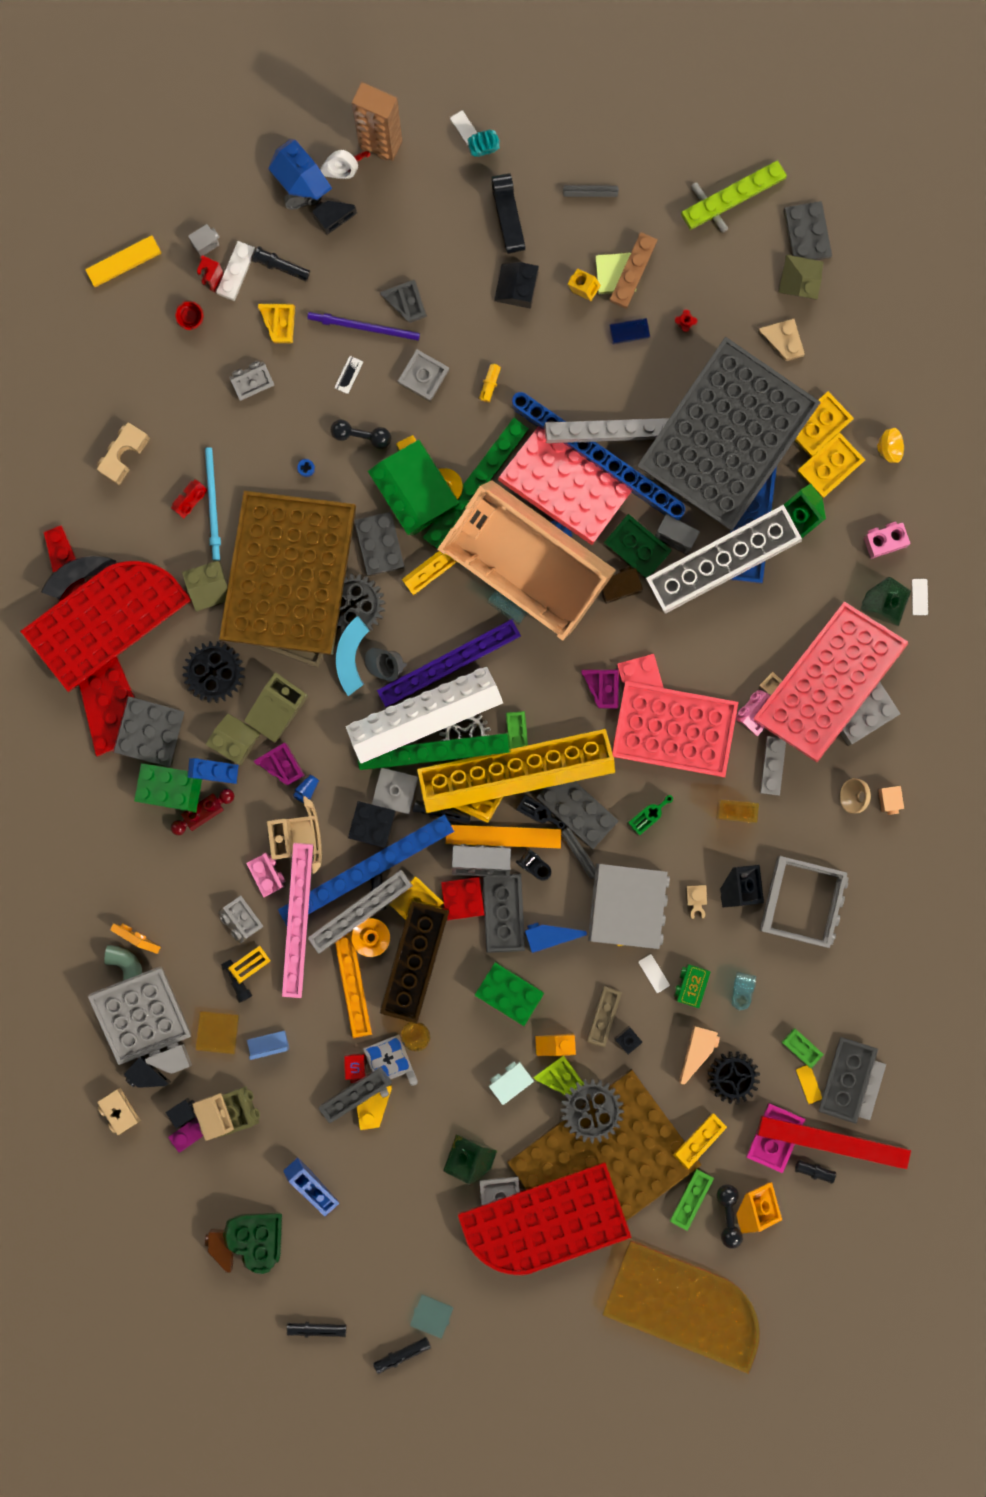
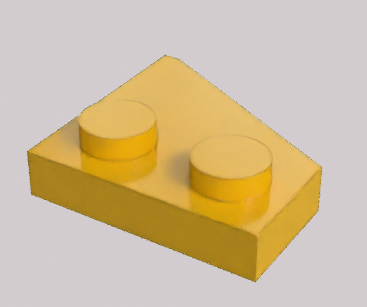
[258,304,295,343]
[454,797,503,823]
[357,1085,392,1130]

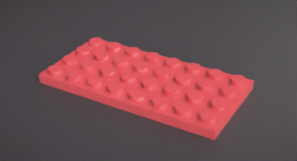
[754,602,908,762]

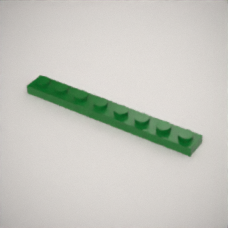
[423,418,529,549]
[358,733,511,770]

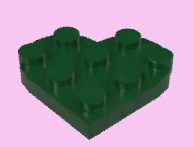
[223,1213,282,1274]

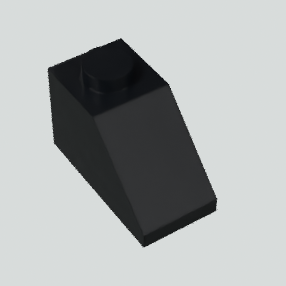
[312,200,357,235]
[124,1056,171,1088]

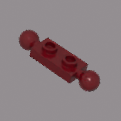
[171,789,235,836]

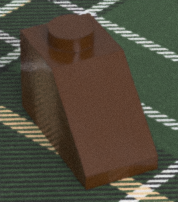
[205,1229,234,1273]

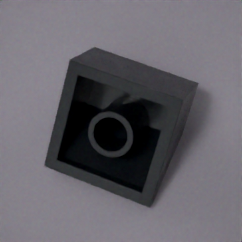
[494,262,539,309]

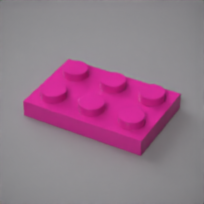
[746,1103,805,1173]

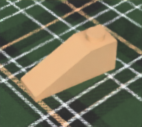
[679,1026,720,1085]

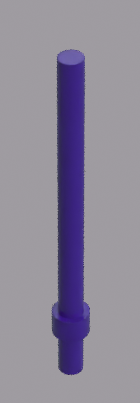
[307,312,420,341]

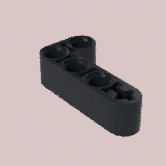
[492,173,526,254]

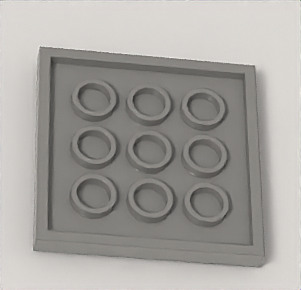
[88,966,191,1065]

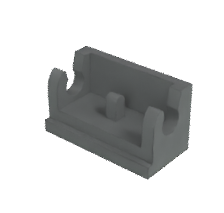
[655,514,700,555]

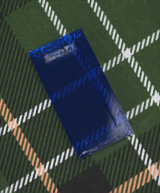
[609,318,650,344]

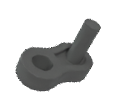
[284,192,322,210]

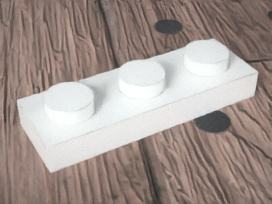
[216,241,256,301]

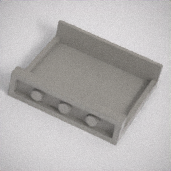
[588,864,670,949]

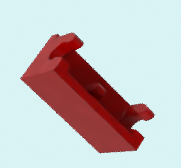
[197,255,224,293]

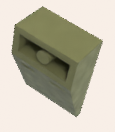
[244,672,309,743]

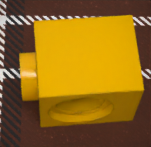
[568,269,601,301]

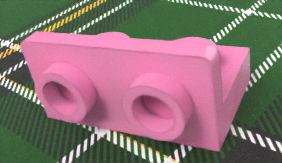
[736,690,770,736]
[246,853,286,897]

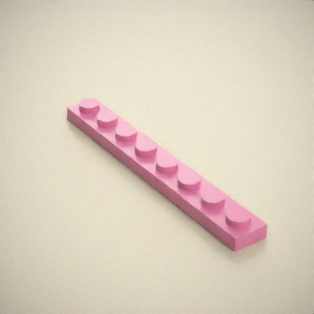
[282,843,313,998]

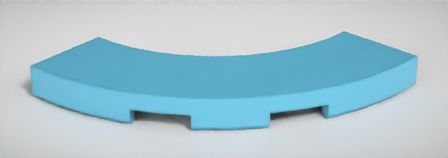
[336,616,370,696]

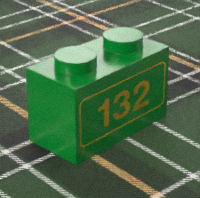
[674,964,711,1008]

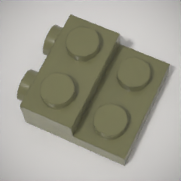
[220,1086,260,1137]

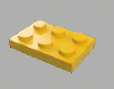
[795,391,854,458]
[797,432,865,498]

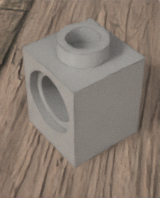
[188,224,220,257]

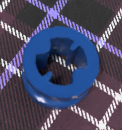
[297,459,315,477]

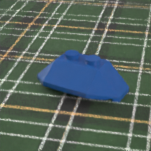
[268,139,332,200]

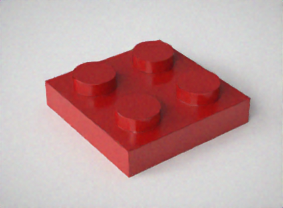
[441,877,484,920]

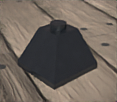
[720,865,764,908]

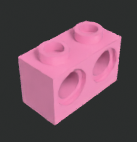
[864,522,910,559]

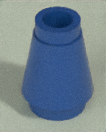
[293,775,319,804]

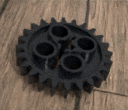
[182,641,245,703]

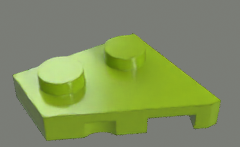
[533,1056,583,1095]

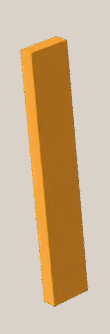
[445,825,561,849]
[335,930,372,1038]

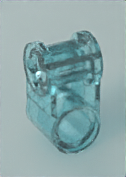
[732,972,757,1010]

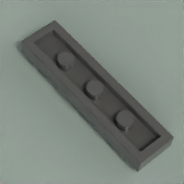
[318,1066,392,1123]

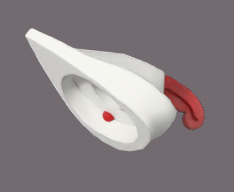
[320,150,371,179]

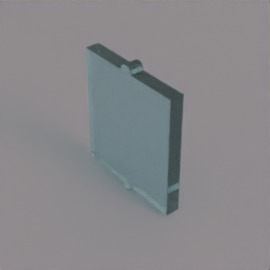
[410,1295,454,1339]

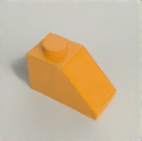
[535,1034,576,1056]

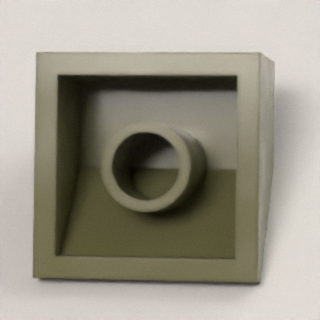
[182,561,228,612]
[205,714,261,766]

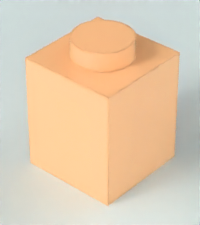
[878,786,904,815]

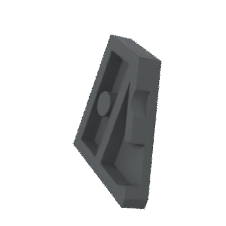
[381,280,427,323]

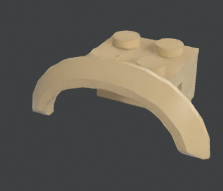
[267,797,322,873]

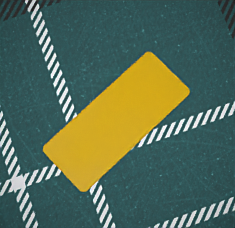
[796,1065,823,1104]

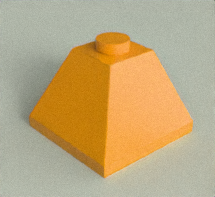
[736,1182,782,1233]

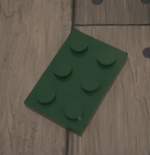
[603,514,672,580]

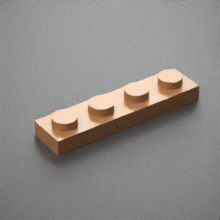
[610,232,658,309]

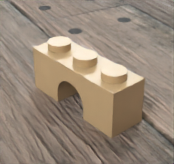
[97,422,150,485]

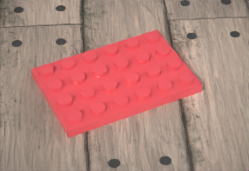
[498,426,632,545]
[612,681,738,778]

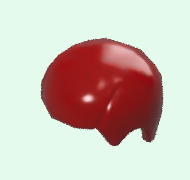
[175,301,204,330]

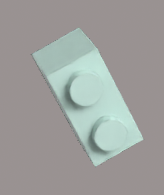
[489,1061,534,1105]

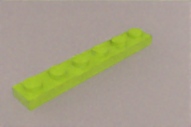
[681,160,787,230]

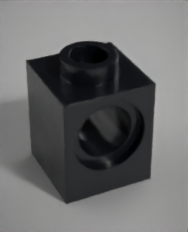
[614,1026,643,1055]
[166,1098,195,1128]

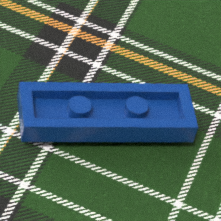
[187,758,239,784]

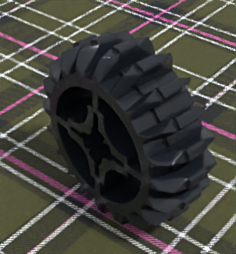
[708,1051,760,1104]

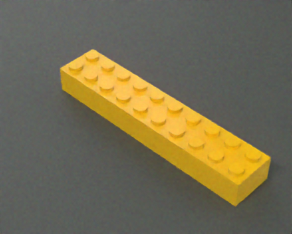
[417,729,615,813]

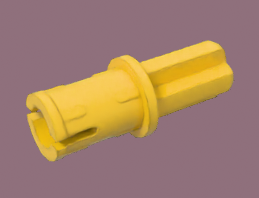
[479,364,501,402]

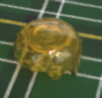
[401,1022,430,1052]

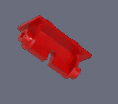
[171,479,208,519]

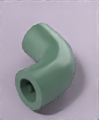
[104,945,142,981]

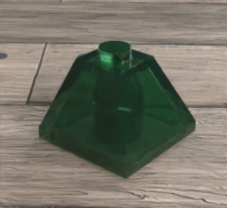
[860,577,911,626]
[443,1134,497,1185]

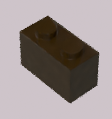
[601,567,643,604]

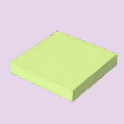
[595,253,636,294]

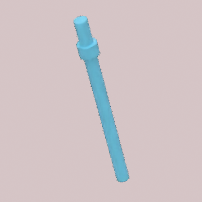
[205,447,221,561]

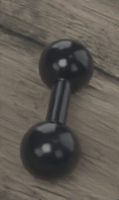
[331,419,391,449]
[717,1184,743,1249]

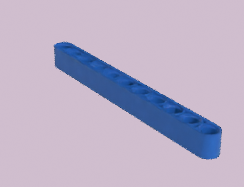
[512,392,685,520]

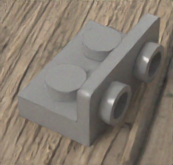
[229,361,274,401]
[218,896,264,943]

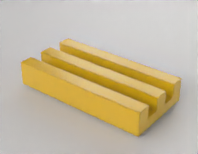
[228,945,271,984]

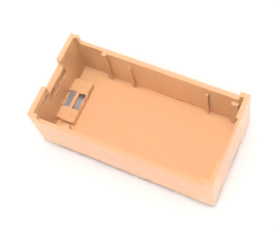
[437,480,616,641]

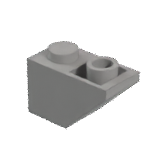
[145,1042,192,1074]

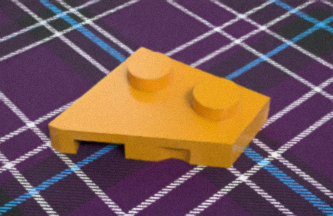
[110,923,161,954]

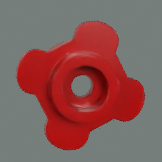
[675,309,697,332]

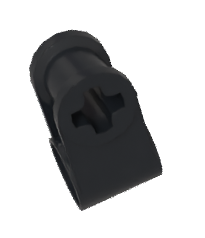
[516,847,552,881]

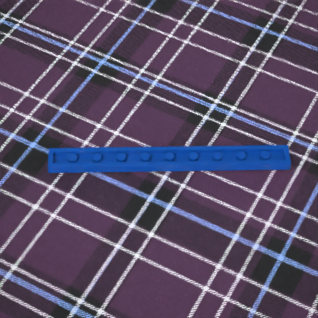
[278,815,454,926]

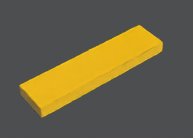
[85,235,162,287]

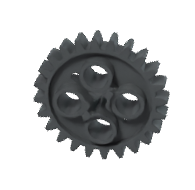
[337,574,386,634]
[561,1078,624,1143]

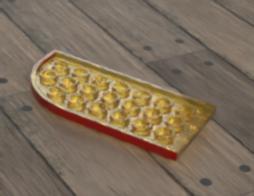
[602,1240,760,1374]

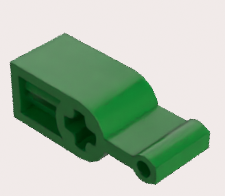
[627,795,674,836]

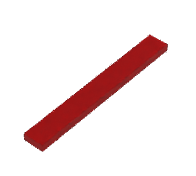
[757,1116,911,1169]

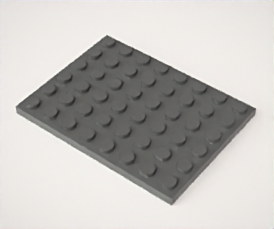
[637,336,821,531]

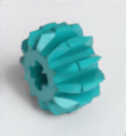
[468,130,500,157]

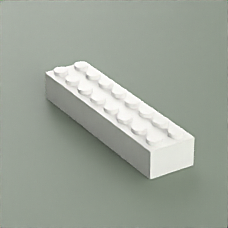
[646,505,802,614]
[345,667,503,763]

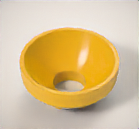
[877,428,904,463]

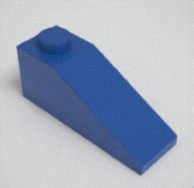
[525,922,587,953]
[283,1158,340,1216]

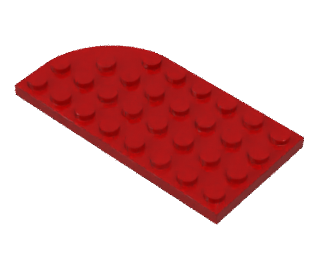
[20,561,191,693]
[458,1162,632,1275]

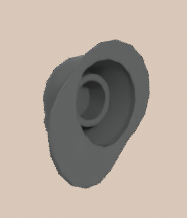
[365,648,407,681]

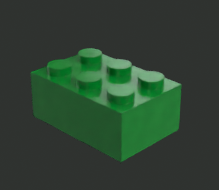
[134,763,202,812]
[474,962,544,1026]

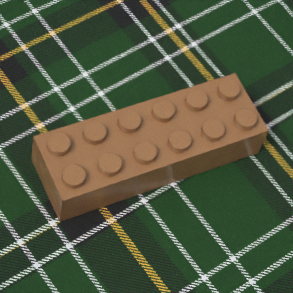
[352,82,402,161]

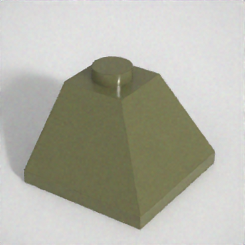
[778,255,823,300]

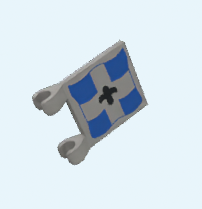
[363,1034,418,1098]

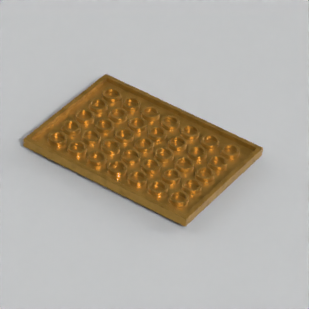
[219,491,356,655]
[507,1070,701,1258]

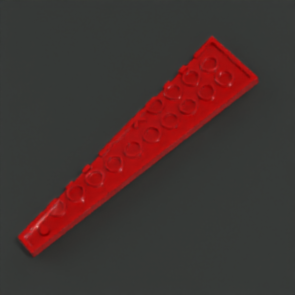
[44,525,135,757]

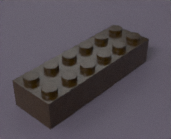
[380,899,449,1024]

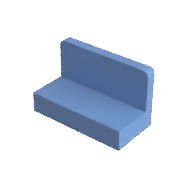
[247,1030,290,1060]

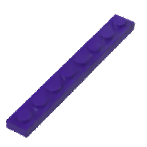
[377,619,521,708]

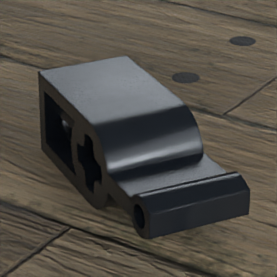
[516,795,566,829]

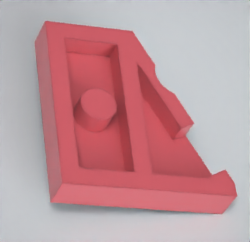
[617,654,664,688]

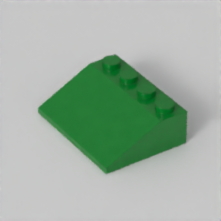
[368,440,460,535]

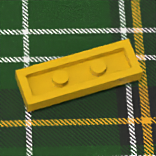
[402,551,457,595]
[673,1113,727,1169]

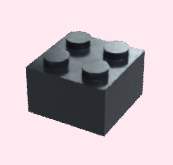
[348,801,396,848]

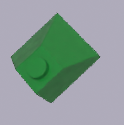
[784,484,826,538]

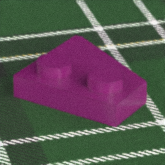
[582,670,619,709]
[254,742,305,785]

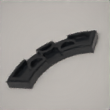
[41,556,117,599]

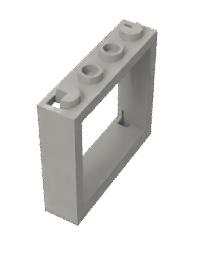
[759,856,849,948]

